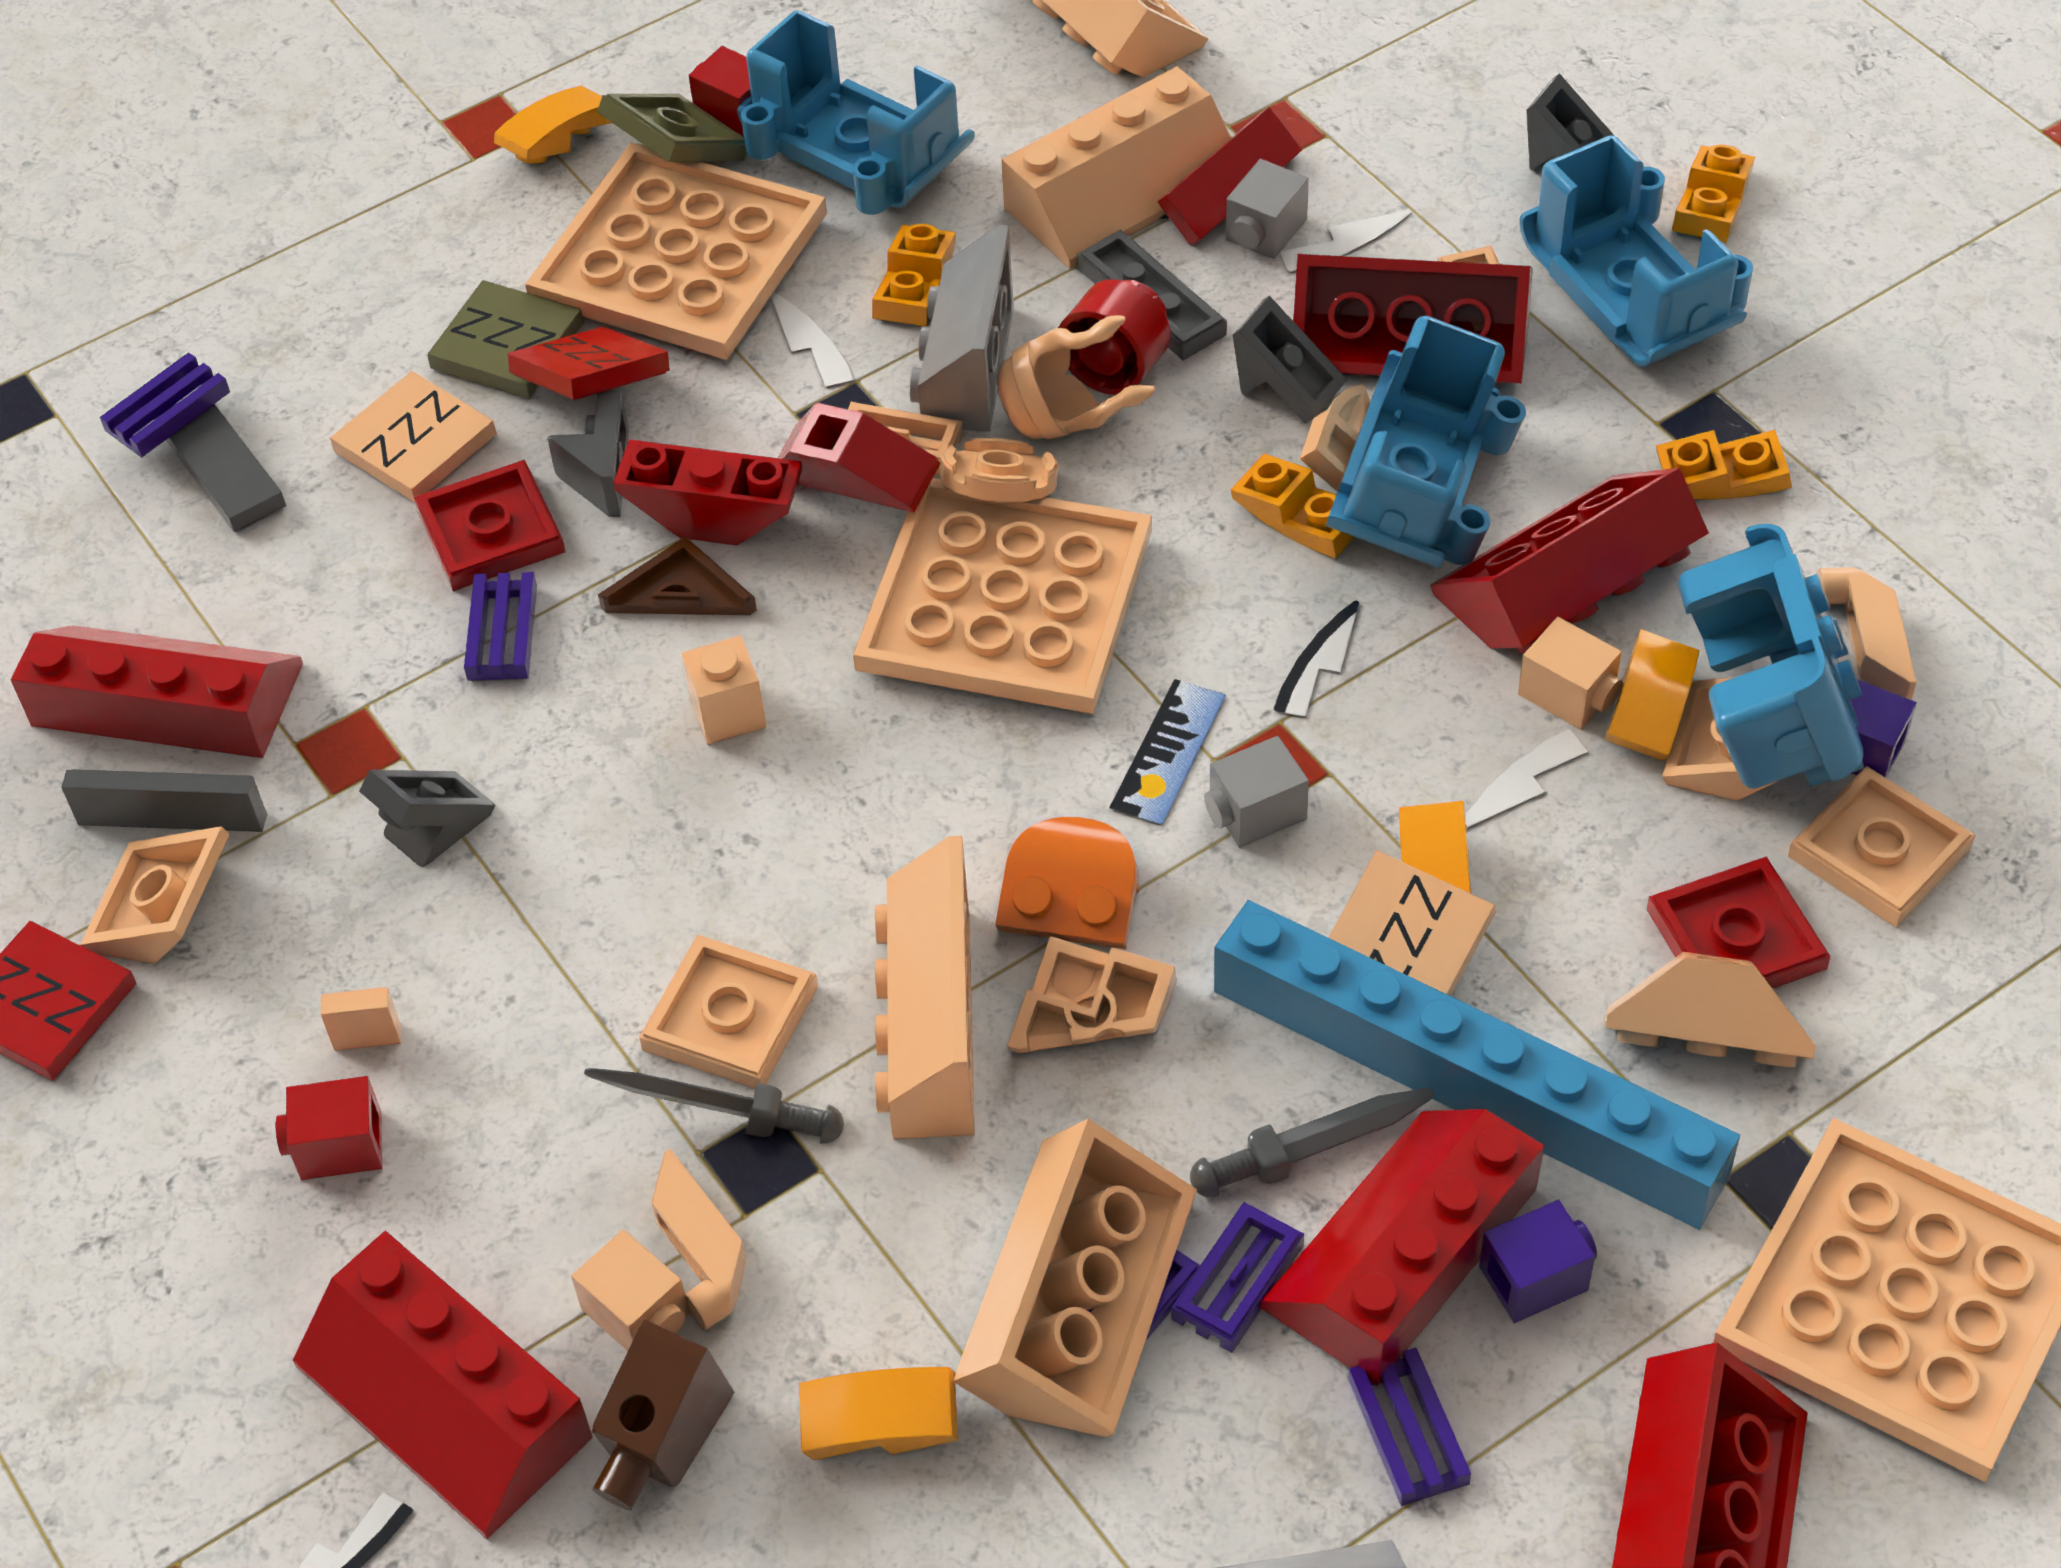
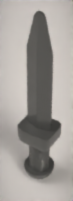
[584,1068,844,1144]
[1190,1088,1434,1198]

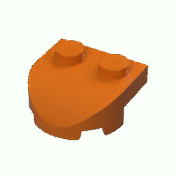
[995,817,1140,949]

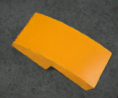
[494,86,612,163]
[1672,144,1755,243]
[872,223,956,326]
[1655,430,1792,500]
[1230,453,1354,559]
[1604,629,1700,761]
[1399,801,1472,894]
[799,1367,958,1460]

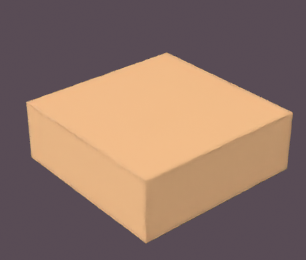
[320,987,401,1051]

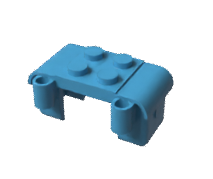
[737,11,975,215]
[1520,136,1753,367]
[1325,316,1526,569]
[1678,524,1864,789]

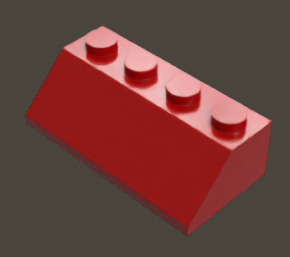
[1293,254,1533,384]
[1430,468,1709,653]
[10,625,303,758]
[1260,1109,1545,1386]
[293,1230,593,1540]
[1612,1342,1808,1568]

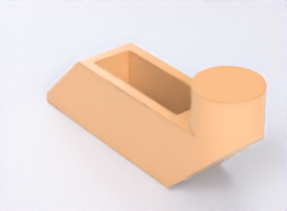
[1817,567,1917,700]
[652,1149,746,1331]

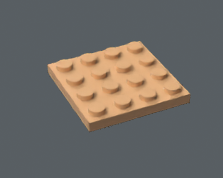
[525,142,827,360]
[853,478,1152,714]
[1713,1118,2061,1483]

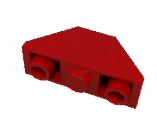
[778,402,941,513]
[613,439,803,546]

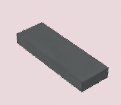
[1077,229,1227,361]
[154,403,286,532]
[61,769,267,832]

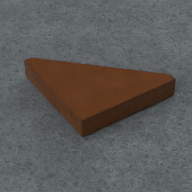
[598,536,757,615]

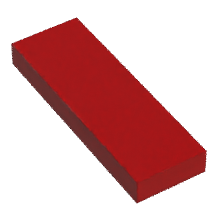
[1157,107,1302,246]

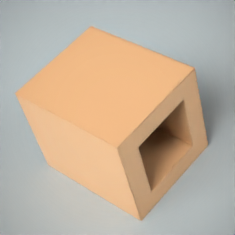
[1518,617,1623,730]
[681,635,767,745]
[571,1229,690,1351]

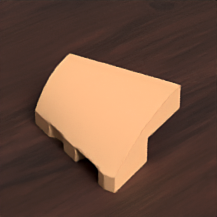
[1007,936,1177,1053]

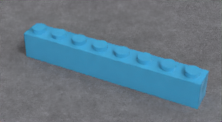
[1214,900,1740,1230]

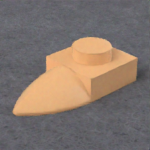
[1300,384,1370,492]

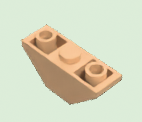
[1604,952,1816,1067]

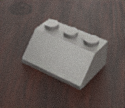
[910,225,1014,432]

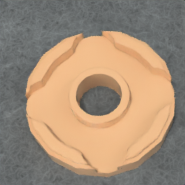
[939,438,1059,502]

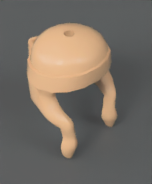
[997,315,1155,440]

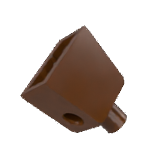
[592,1320,735,1510]

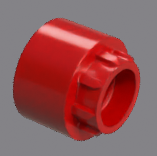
[1058,279,1171,395]

